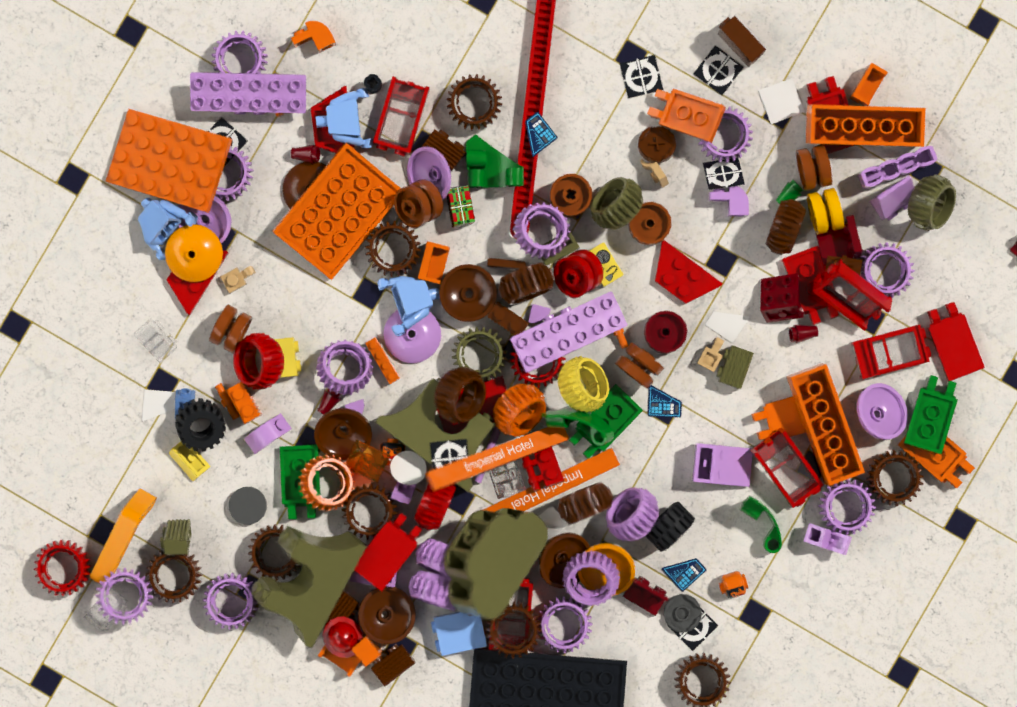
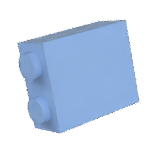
[431,611,487,656]

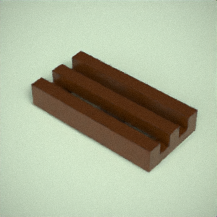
[487,258,526,269]

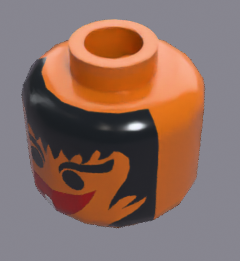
[379,438,405,466]
[719,571,748,599]

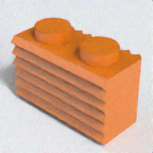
[226,382,262,424]

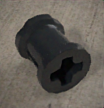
[364,74,382,93]

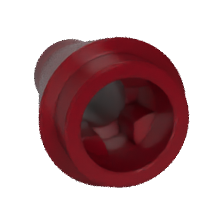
[291,145,320,164]
[789,325,818,343]
[317,388,342,415]

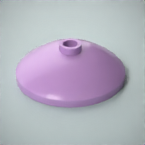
[407,147,451,201]
[176,196,232,243]
[384,310,441,363]
[857,383,908,440]

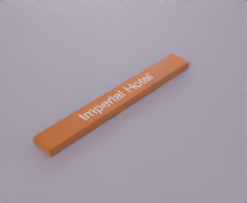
[426,427,569,491]
[483,448,620,512]

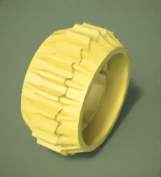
[558,356,609,413]

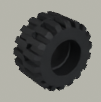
[175,398,226,452]
[645,501,695,552]

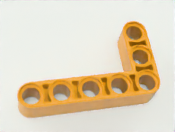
[89,488,157,584]

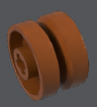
[796,144,832,191]
[550,174,592,217]
[394,179,443,228]
[628,202,672,246]
[209,304,253,354]
[615,342,664,389]

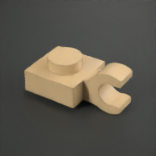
[640,159,669,188]
[220,266,256,293]
[697,337,724,372]

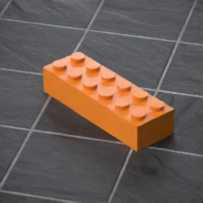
[806,105,926,147]
[786,363,865,486]

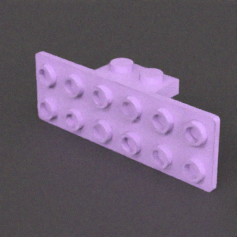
[190,72,306,115]
[510,291,627,373]

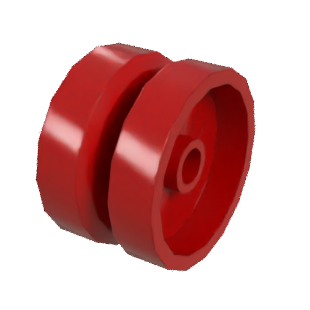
[554,249,604,298]

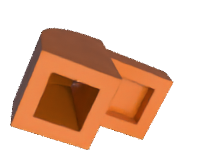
[291,21,337,53]

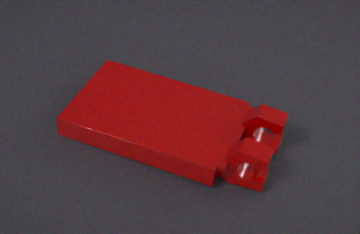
[806,76,855,154]
[782,246,839,326]
[927,302,985,382]
[354,513,423,591]

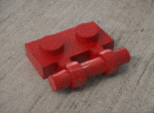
[522,447,565,492]

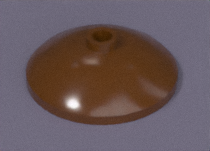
[282,162,326,209]
[439,264,497,322]
[314,408,372,460]
[539,532,590,588]
[358,586,416,644]

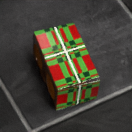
[446,186,475,228]

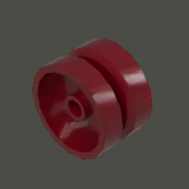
[644,311,687,353]

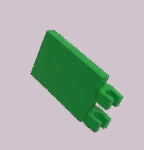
[904,375,958,455]
[569,384,643,459]
[280,445,321,520]

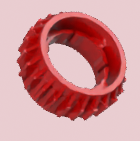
[233,333,284,390]
[510,347,566,388]
[414,483,456,531]
[34,539,92,596]

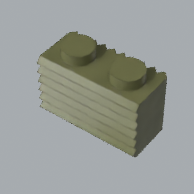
[716,345,754,389]
[160,519,192,555]

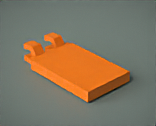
[647,89,726,143]
[751,396,806,440]
[897,435,975,488]

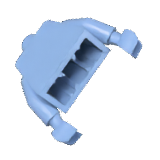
[316,88,373,149]
[138,198,198,260]
[378,276,440,336]

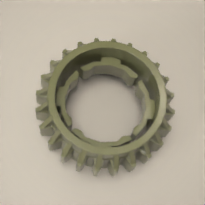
[908,174,956,231]
[590,177,643,230]
[451,327,507,381]

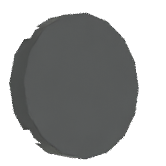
[229,487,267,525]
[664,594,702,632]

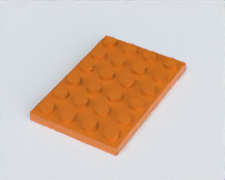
[105,109,233,213]
[272,142,401,280]

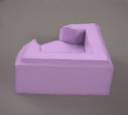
[528,304,551,323]
[345,399,364,414]

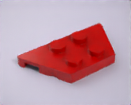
[311,86,354,154]
[655,240,723,304]
[166,250,229,315]

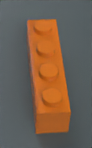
[365,337,400,384]

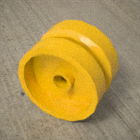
[807,188,844,235]

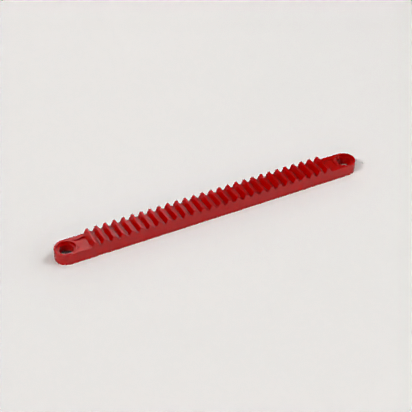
[510,0,556,239]

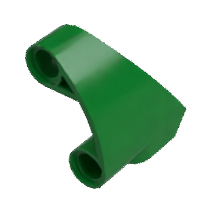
[466,134,524,188]
[541,406,614,446]
[740,495,782,553]

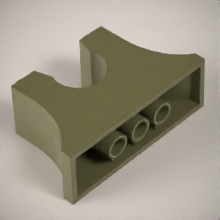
[376,377,495,492]
[251,526,366,648]

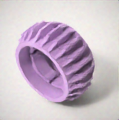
[211,31,268,74]
[697,106,753,163]
[215,146,254,201]
[513,202,570,259]
[860,242,915,298]
[316,339,373,396]
[818,479,876,535]
[606,488,659,541]
[415,538,452,579]
[563,551,620,606]
[96,568,153,625]
[408,570,456,611]
[203,573,259,630]
[537,596,593,653]

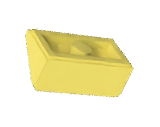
[169,442,211,481]

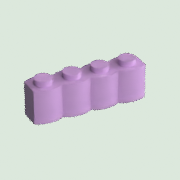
[858,146,937,189]

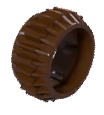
[446,74,502,131]
[765,199,806,255]
[365,221,421,277]
[498,263,555,305]
[434,366,486,423]
[866,450,924,506]
[557,482,613,525]
[341,483,398,540]
[248,524,302,581]
[145,550,203,603]
[485,601,542,658]
[674,652,731,707]

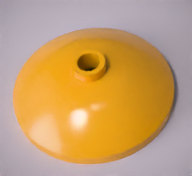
[165,224,223,282]
[578,543,635,596]

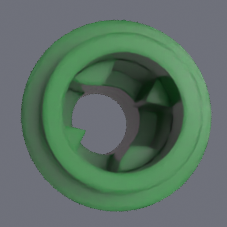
[776,180,804,204]

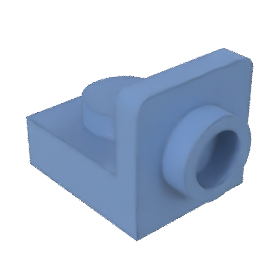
[175,388,195,417]

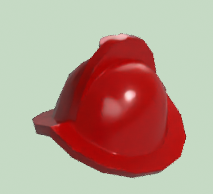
[323,617,363,658]

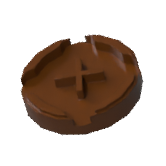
[638,126,676,163]

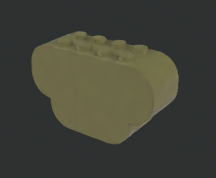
[444,508,548,619]

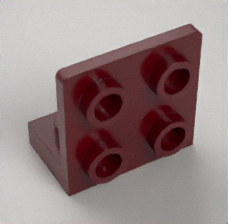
[815,215,862,265]
[760,273,804,323]
[622,575,669,616]

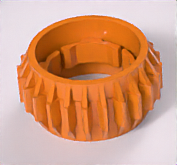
[493,383,546,437]
[298,454,355,511]

